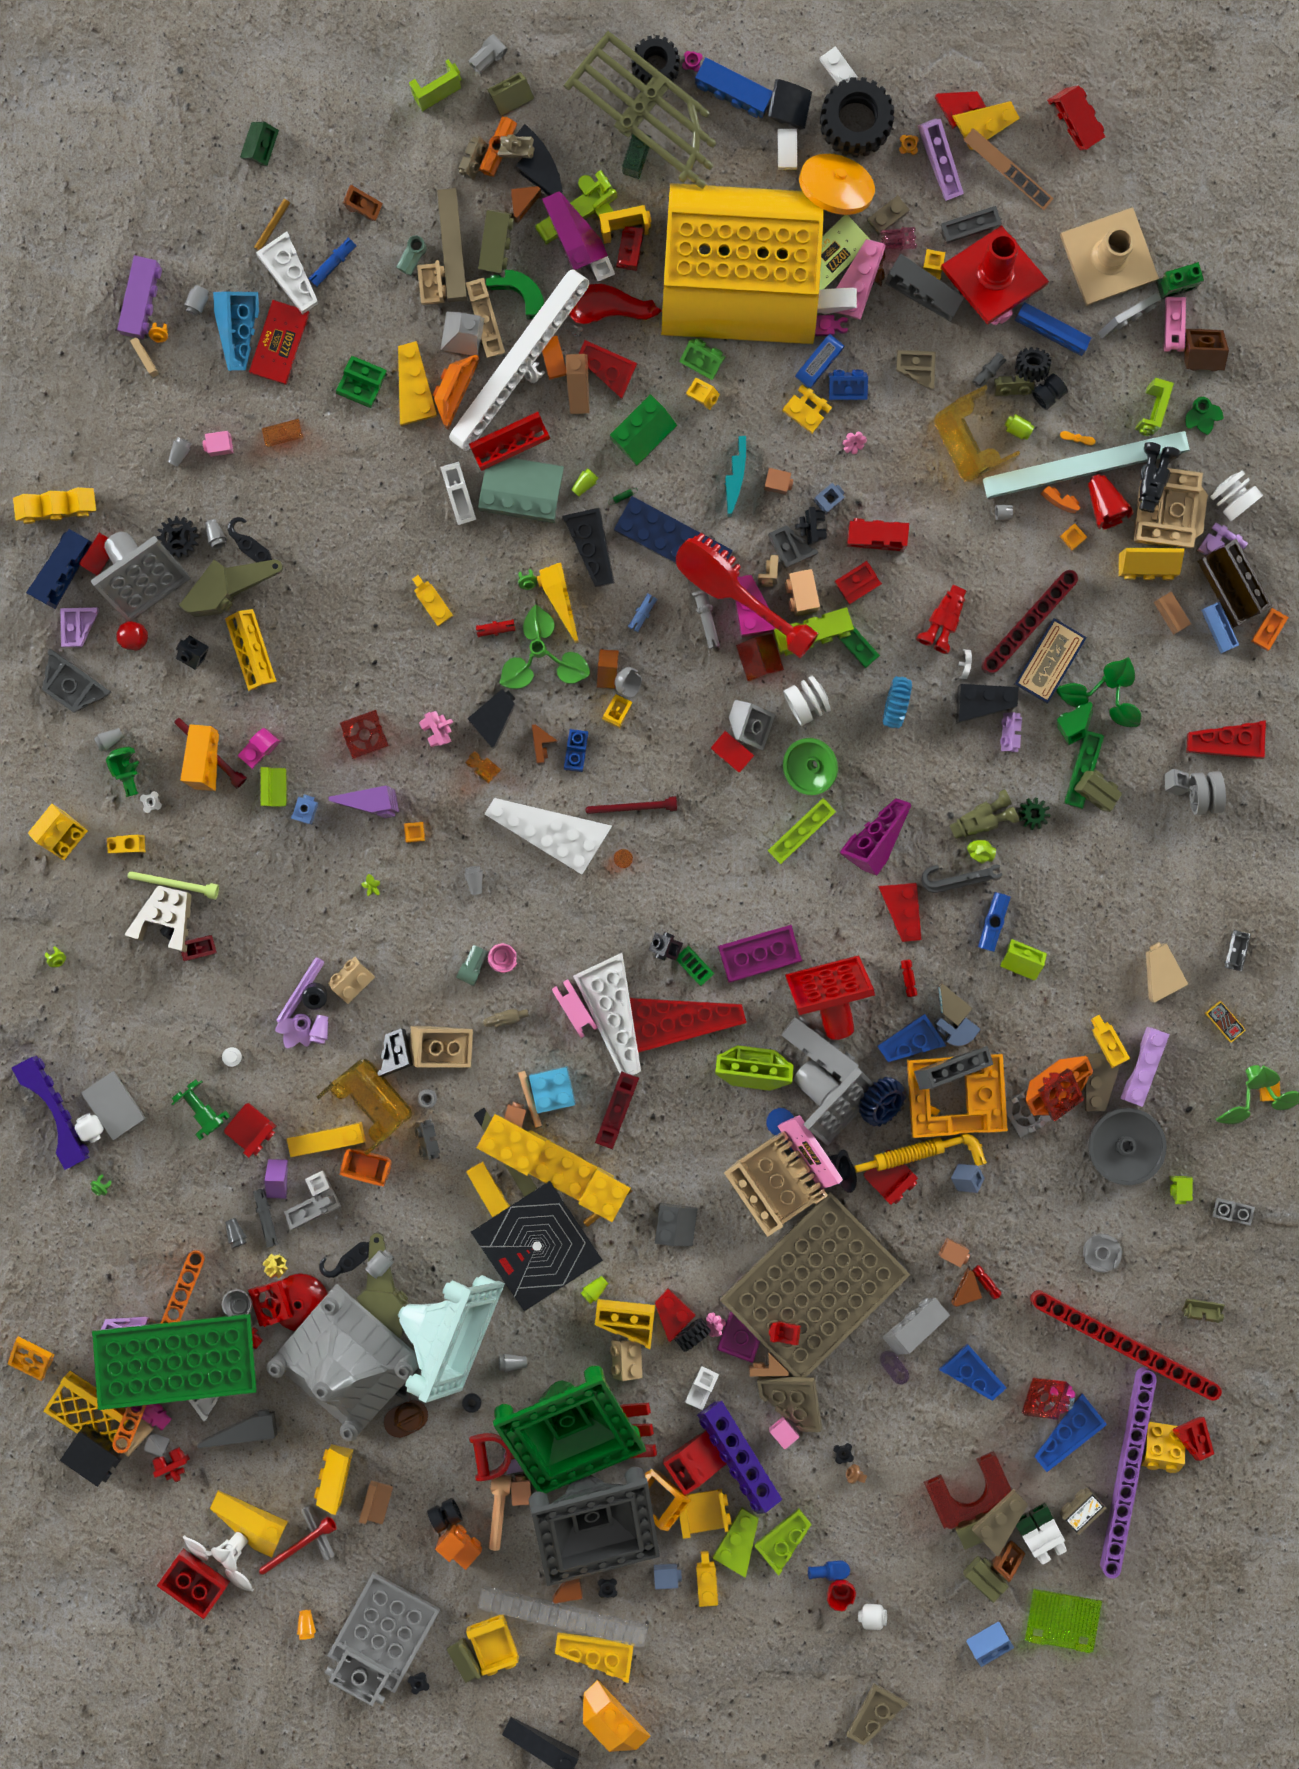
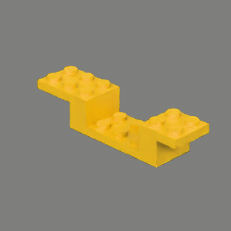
[476,1113,631,1222]

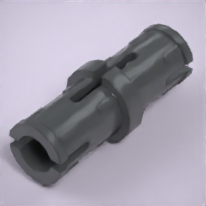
[972,353,1006,389]

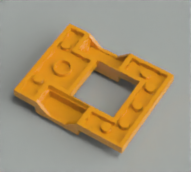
[907,1054,1008,1138]

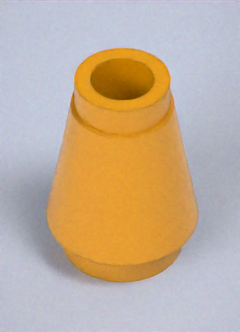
[297,1610,316,1640]

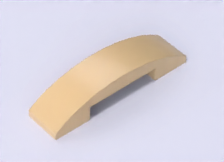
[466,278,505,358]

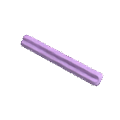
[276,957,324,1023]

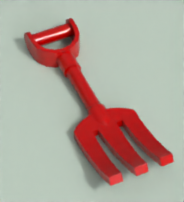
[469,1403,657,1481]

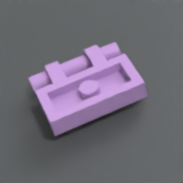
[1197,522,1248,555]

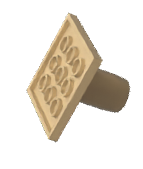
[1060,207,1159,306]

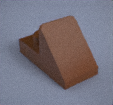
[343,185,383,221]
[532,724,558,764]

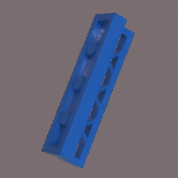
[1014,302,1091,356]

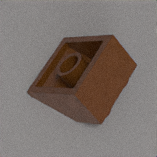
[1184,329,1229,371]

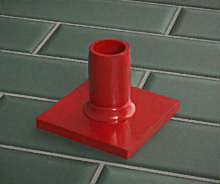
[940,225,1049,325]
[785,955,875,1040]

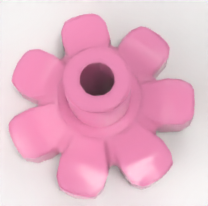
[843,432,867,454]
[706,1312,726,1337]

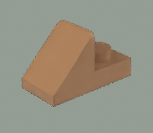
[749,1350,789,1377]

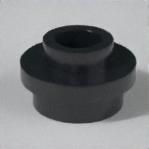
[462,1393,481,1413]

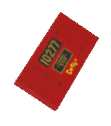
[249,300,310,385]

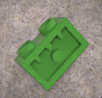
[679,338,726,380]

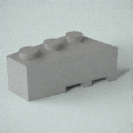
[882,1298,950,1355]

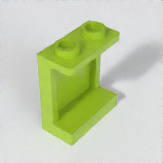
[409,59,462,112]
[1135,377,1174,436]

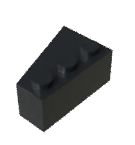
[956,684,1019,724]

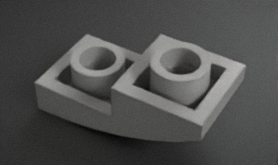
[1212,1198,1255,1226]

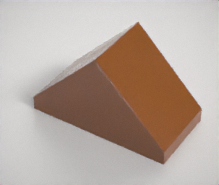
[511,186,541,224]
[597,649,619,689]
[951,1268,982,1307]
[991,1540,1026,1582]
[552,1578,583,1604]

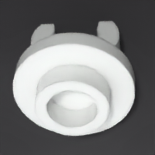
[524,362,545,383]

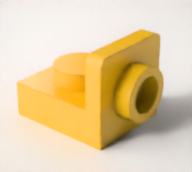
[686,378,720,410]

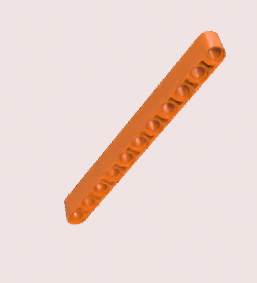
[112,1250,205,1453]

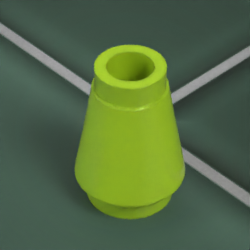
[571,468,599,497]
[580,1276,609,1304]

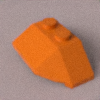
[433,355,480,430]
[1026,1056,1093,1116]

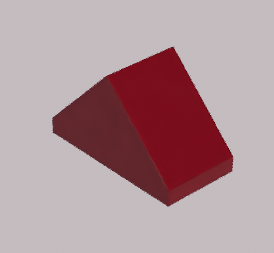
[181,935,217,961]

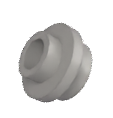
[418,1089,437,1108]

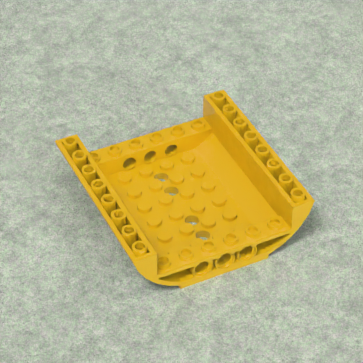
[661,183,823,344]

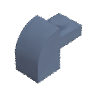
[934,1017,981,1046]

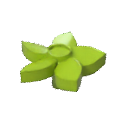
[361,874,380,896]

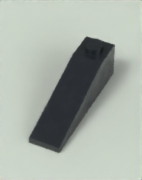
[502,1717,579,1769]

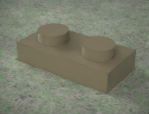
[867,195,910,235]

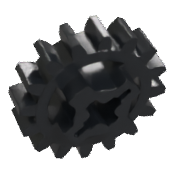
[157,516,200,559]

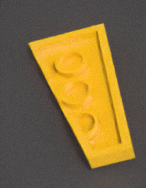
[398,341,437,426]

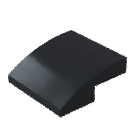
[768,79,812,130]

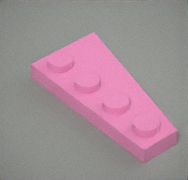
[835,239,886,320]

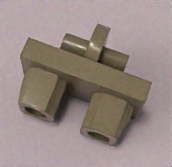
[497,134,535,158]

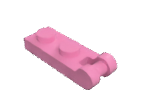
[1163,297,1186,352]

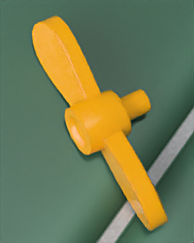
[1060,431,1096,446]

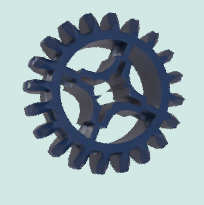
[858,1077,906,1127]

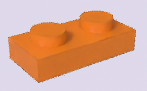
[1251,608,1289,651]

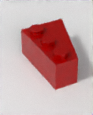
[1047,85,1105,150]
[846,518,910,552]

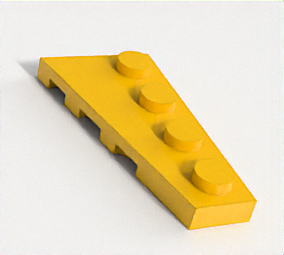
[555,1632,634,1683]

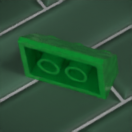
[610,394,677,466]

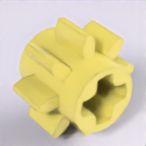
[263,1254,288,1278]

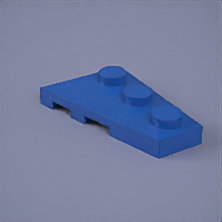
[877,1014,947,1062]

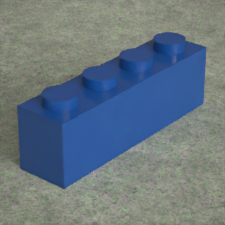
[695,57,773,119]

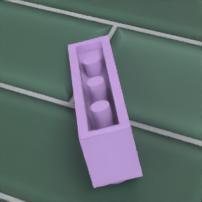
[917,119,964,201]

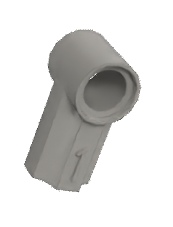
[468,34,508,74]

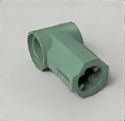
[396,235,427,276]
[456,945,488,986]

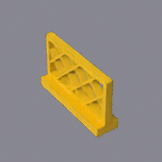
[43,1371,129,1442]

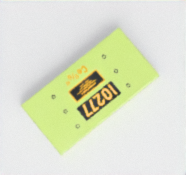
[819,215,870,290]

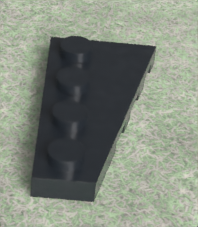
[562,508,615,587]

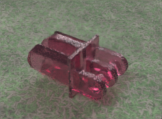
[880,226,917,251]

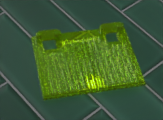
[1025,1589,1102,1653]

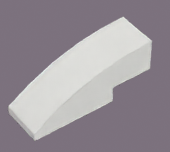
[817,288,857,315]
[441,461,476,525]

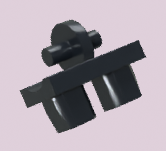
[795,507,827,545]

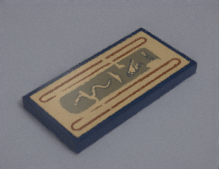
[1014,618,1087,704]

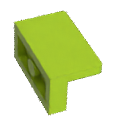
[260,767,287,807]
[1000,939,1047,980]

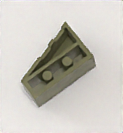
[478,209,514,273]

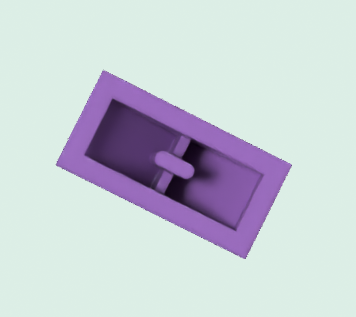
[264,1159,288,1199]

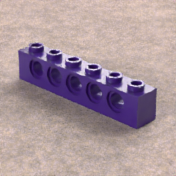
[697,1401,782,1514]

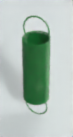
[608,488,638,505]

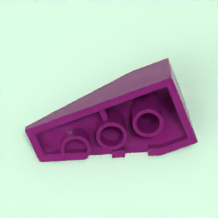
[542,191,608,271]
[840,798,911,876]

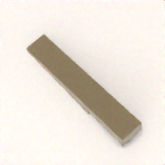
[437,188,468,302]

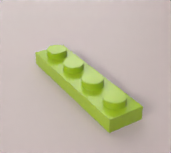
[767,798,836,864]

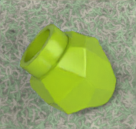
[967,840,996,864]

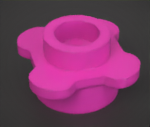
[682,51,703,72]

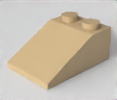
[410,1026,473,1067]

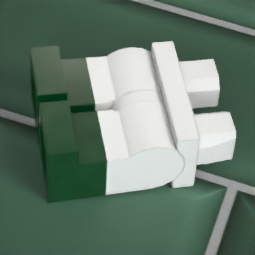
[1016,1502,1067,1564]

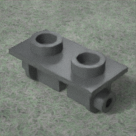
[1224,930,1251,971]
[414,1119,440,1160]

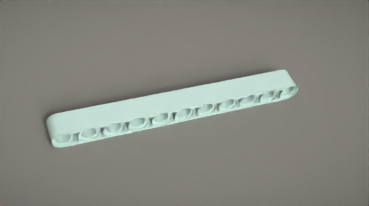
[983,431,1190,498]

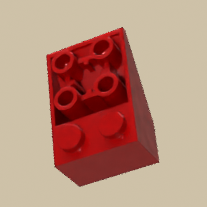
[663,1430,727,1496]

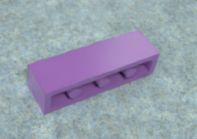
[117,255,162,340]

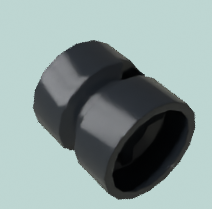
[1031,373,1068,410]
[427,1498,463,1533]

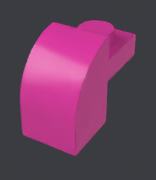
[238,728,281,769]

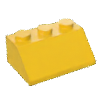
[1119,548,1184,580]
[314,1444,354,1515]

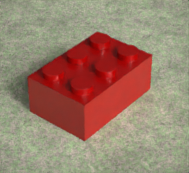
[157,1548,230,1619]

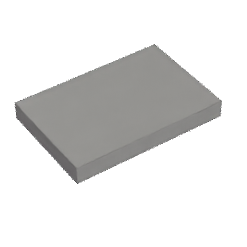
[81,1071,146,1140]

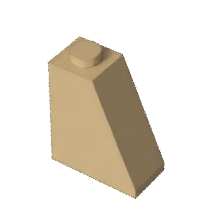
[1146,942,1188,1002]

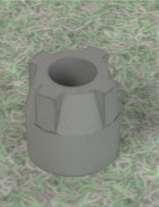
[995,505,1013,520]

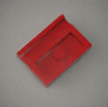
[834,561,882,605]

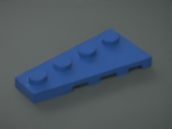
[1034,1393,1107,1472]

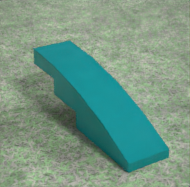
[725,436,746,517]

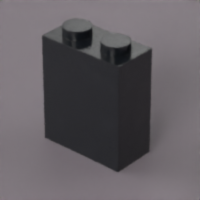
[60,1424,122,1487]

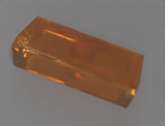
[262,418,304,447]

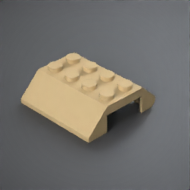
[724,1131,828,1237]

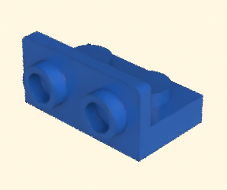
[828,369,868,400]

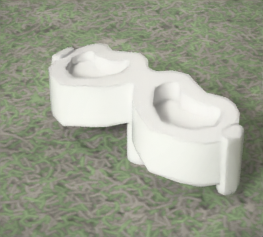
[959,649,972,679]

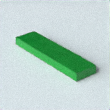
[1063,731,1104,809]

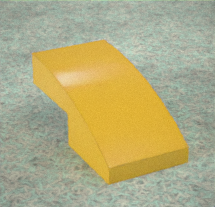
[923,249,946,280]

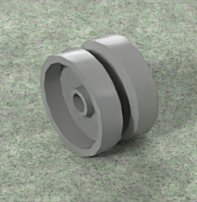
[1189,771,1226,815]

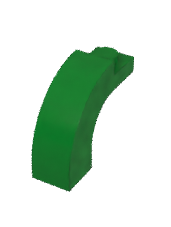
[486,270,544,320]

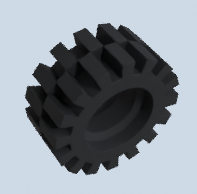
[1015,347,1051,382]
[674,1318,711,1352]

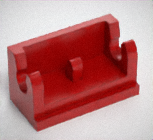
[616,226,644,271]

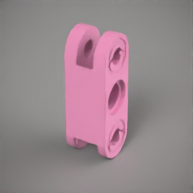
[552,979,598,1038]

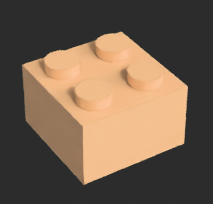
[785,569,820,616]

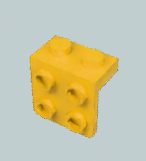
[1141,1422,1185,1473]

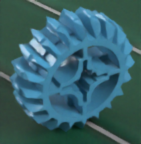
[883,676,912,729]

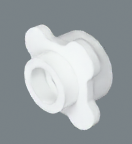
[140,791,162,813]

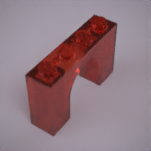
[924,1451,1012,1529]

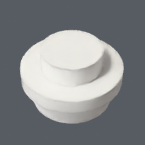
[222,1047,242,1067]

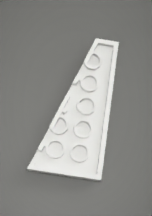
[485,798,612,874]
[573,953,641,1075]

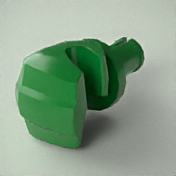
[106,747,139,797]

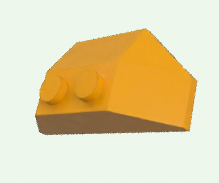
[583,1679,651,1752]

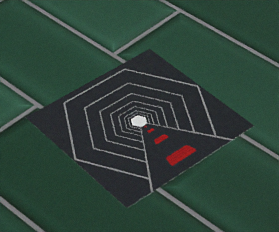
[471,1181,603,1311]

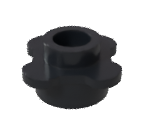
[833,1443,854,1464]
[598,1578,617,1598]
[408,1672,430,1695]

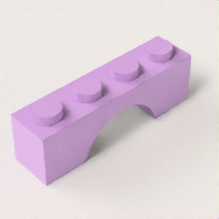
[1120,1027,1170,1107]

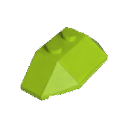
[715,1045,794,1091]

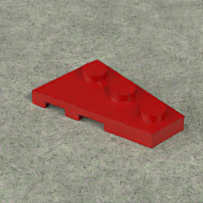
[579,340,637,399]
[878,883,922,942]

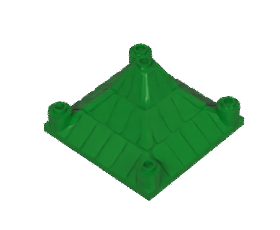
[493,1366,646,1494]

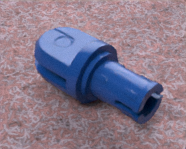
[808,1560,850,1581]

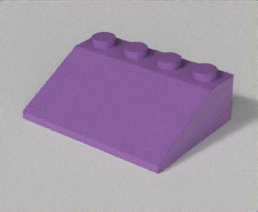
[329,785,399,818]

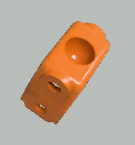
[339,1149,392,1187]

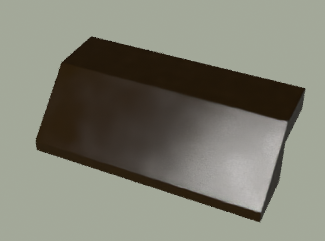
[1197,538,1272,628]

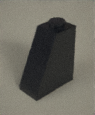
[467,689,516,749]

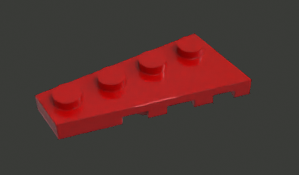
[1186,720,1266,759]

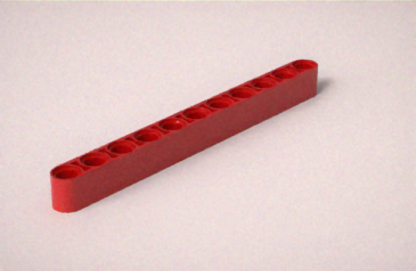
[1030,1290,1222,1401]

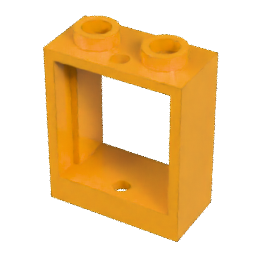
[645,1469,691,1531]

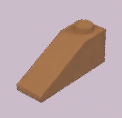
[566,354,590,414]

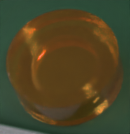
[614,849,633,868]

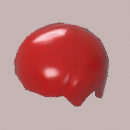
[116,621,148,651]
[827,1580,856,1612]

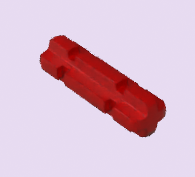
[901,959,917,997]
[972,1265,1002,1300]

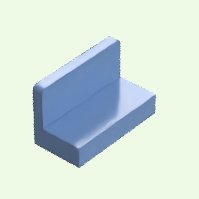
[966,1622,1014,1667]

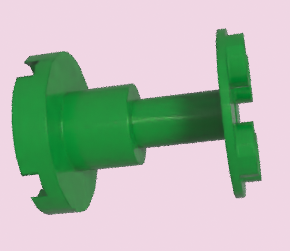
[171,1079,231,1140]

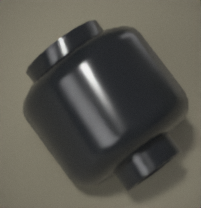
[302,982,327,1010]

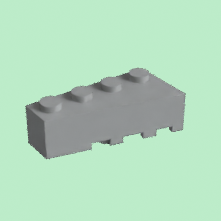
[781,1017,859,1082]

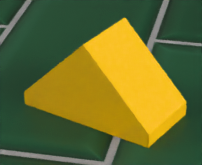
[602,694,632,729]

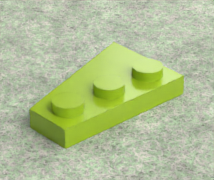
[713,1507,759,1578]

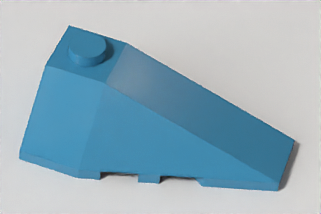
[213,292,259,371]

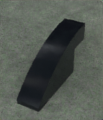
[515,124,563,196]

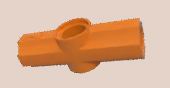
[479,117,517,177]

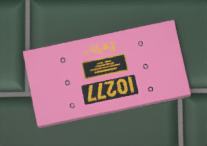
[777,1115,843,1189]

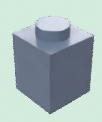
[654,1564,682,1589]

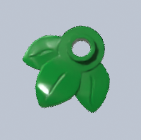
[1185,397,1224,435]

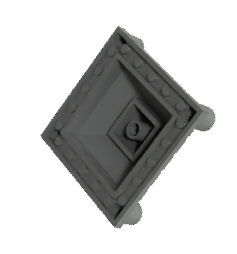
[529,1467,660,1587]

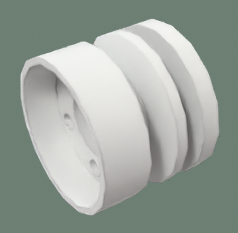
[1210,470,1263,521]
[783,676,831,726]

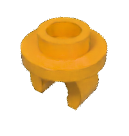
[148,322,168,343]

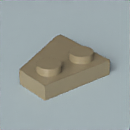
[896,350,936,390]

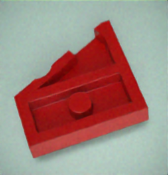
[934,91,986,129]
[655,1288,696,1342]
[1173,1417,1214,1461]

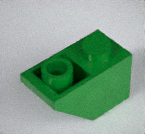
[1057,701,1093,745]

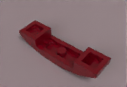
[595,1071,639,1150]

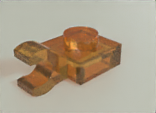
[465,752,501,784]

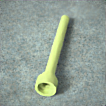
[127,872,219,900]

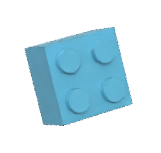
[529,1066,576,1114]

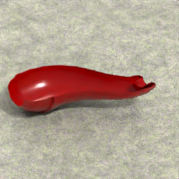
[569,284,662,324]

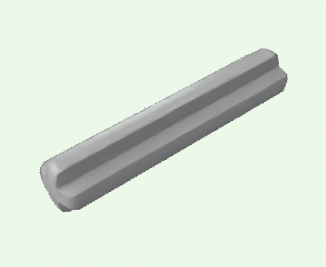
[302,1505,334,1560]

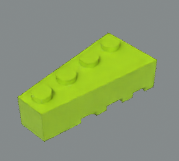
[773,607,854,656]

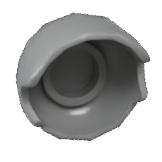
[615,667,642,698]
[221,1289,253,1316]

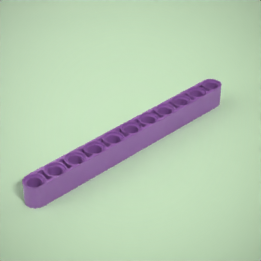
[1100,1367,1156,1578]

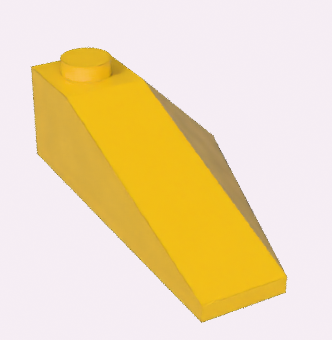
[537,562,579,643]
[210,1490,288,1558]

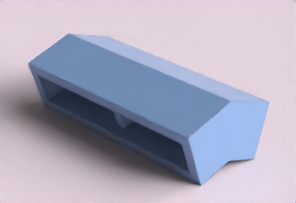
[1201,602,1239,653]

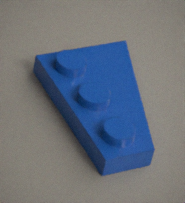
[939,1344,1006,1401]

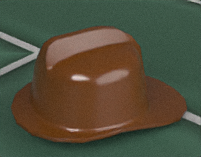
[384,1400,428,1438]

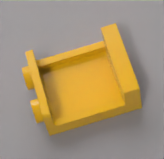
[599,205,651,244]
[466,1613,519,1676]

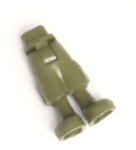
[949,789,1020,839]

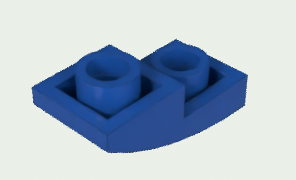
[564,729,589,772]

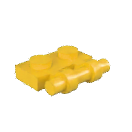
[782,384,832,434]

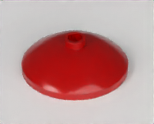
[271,1273,328,1331]

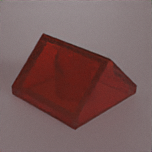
[736,634,784,682]

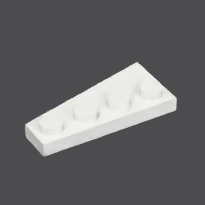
[256,232,318,314]

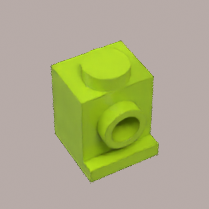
[1169,1176,1193,1204]

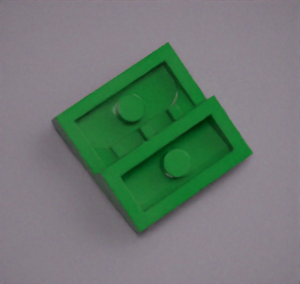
[336,355,387,408]

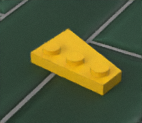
[952,101,1020,150]

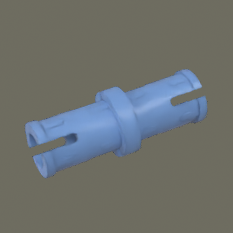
[628,593,658,632]

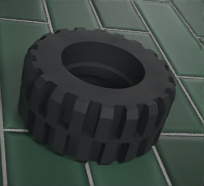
[820,77,895,157]

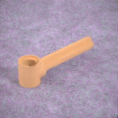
[489,1475,512,1551]

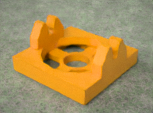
[8,1336,55,1381]

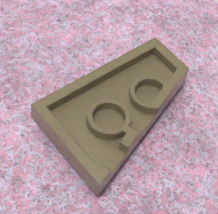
[1084,1053,1120,1111]

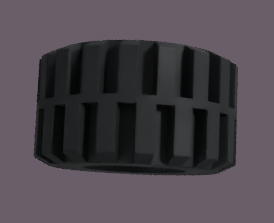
[632,35,680,85]

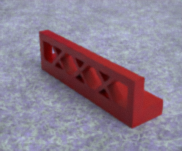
[469,412,551,471]

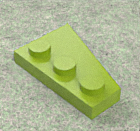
[754,1508,812,1576]

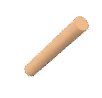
[518,1071,542,1128]

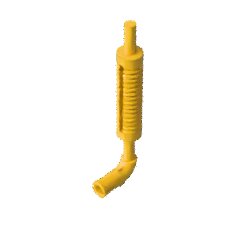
[854,1133,987,1173]

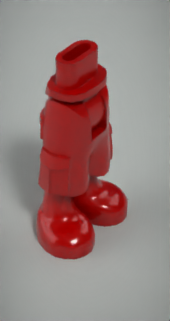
[916,585,966,654]

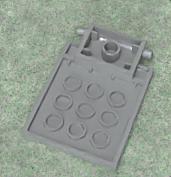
[324,1572,440,1706]

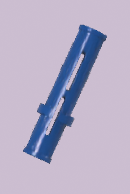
[308,237,357,287]

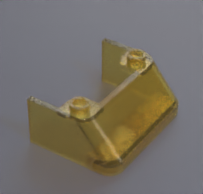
[934,385,1020,482]
[316,1059,412,1155]

